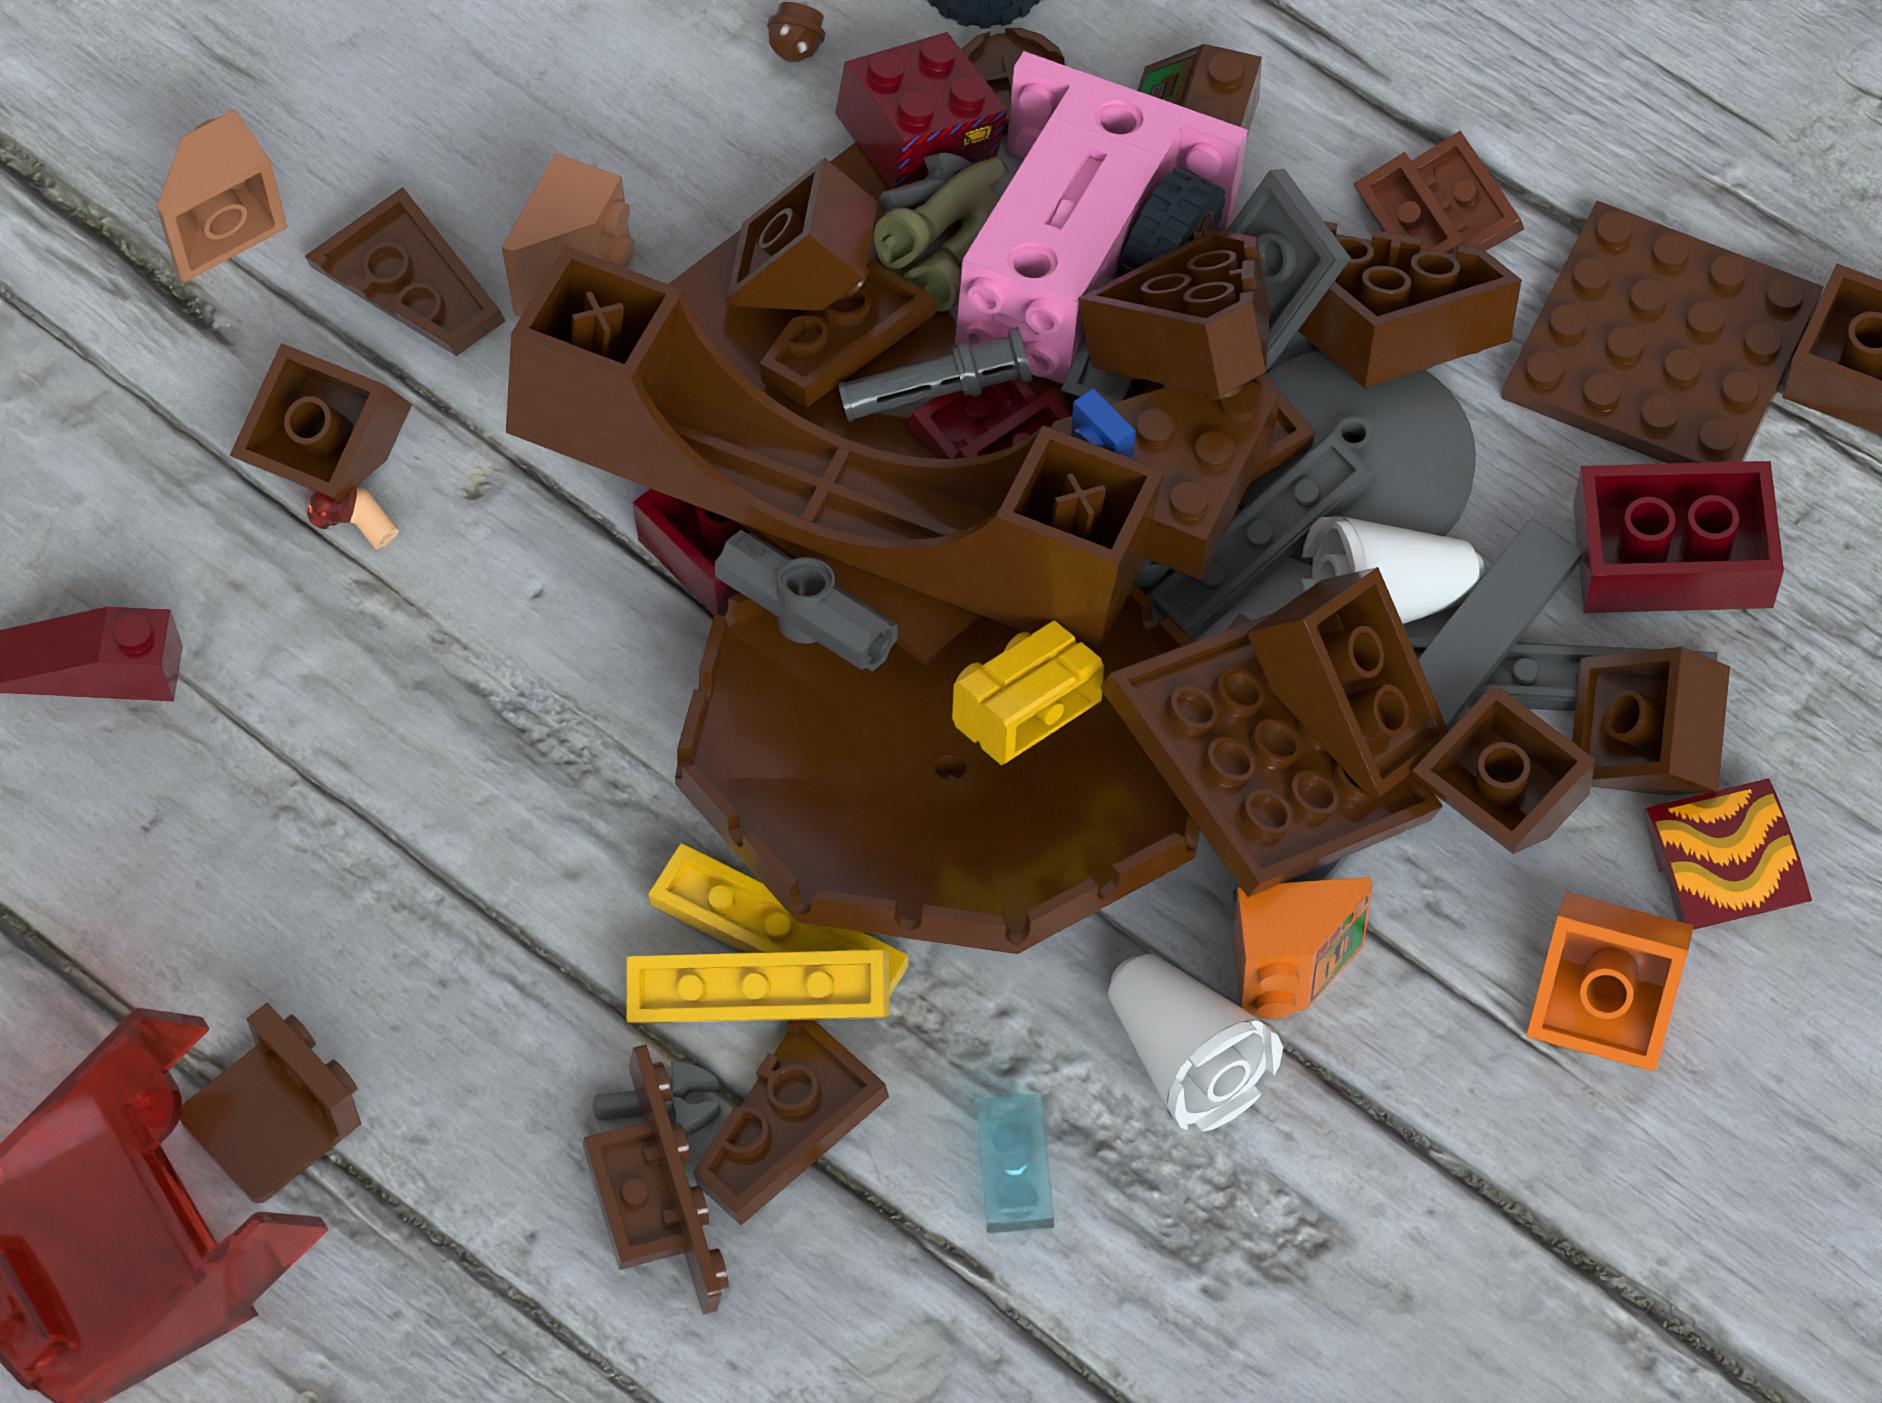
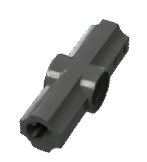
[715,530,898,672]

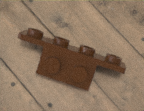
[582,1044,729,1315]

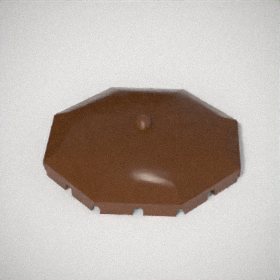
[675,584,1200,954]

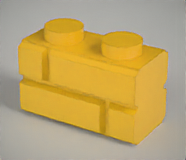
[952,620,1104,765]

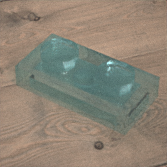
[975,1093,1054,1233]

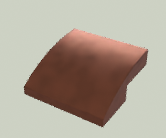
[1353,131,1524,255]

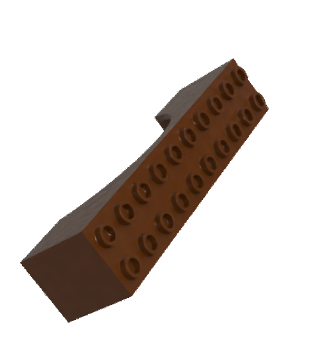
[506,246,1164,656]

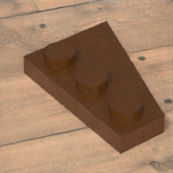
[305,187,505,356]
[760,259,936,408]
[693,1020,889,1226]

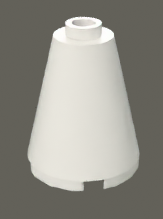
[1301,515,1485,624]
[1108,954,1283,1131]

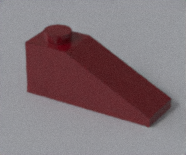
[0,606,183,702]

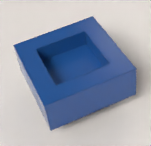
[1071,388,1136,459]

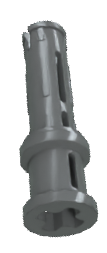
[838,327,1033,422]

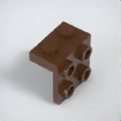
[178,1002,361,1203]

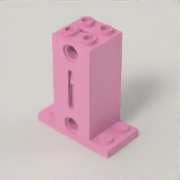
[955,51,1248,384]

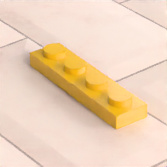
[648,843,909,996]
[627,950,890,1024]

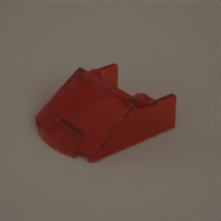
[0,1008,328,1403]

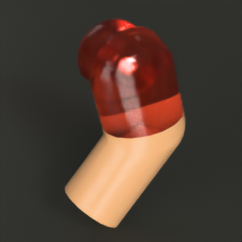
[307,487,399,549]

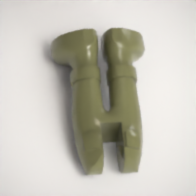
[874,156,1009,312]

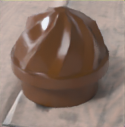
[767,2,826,62]

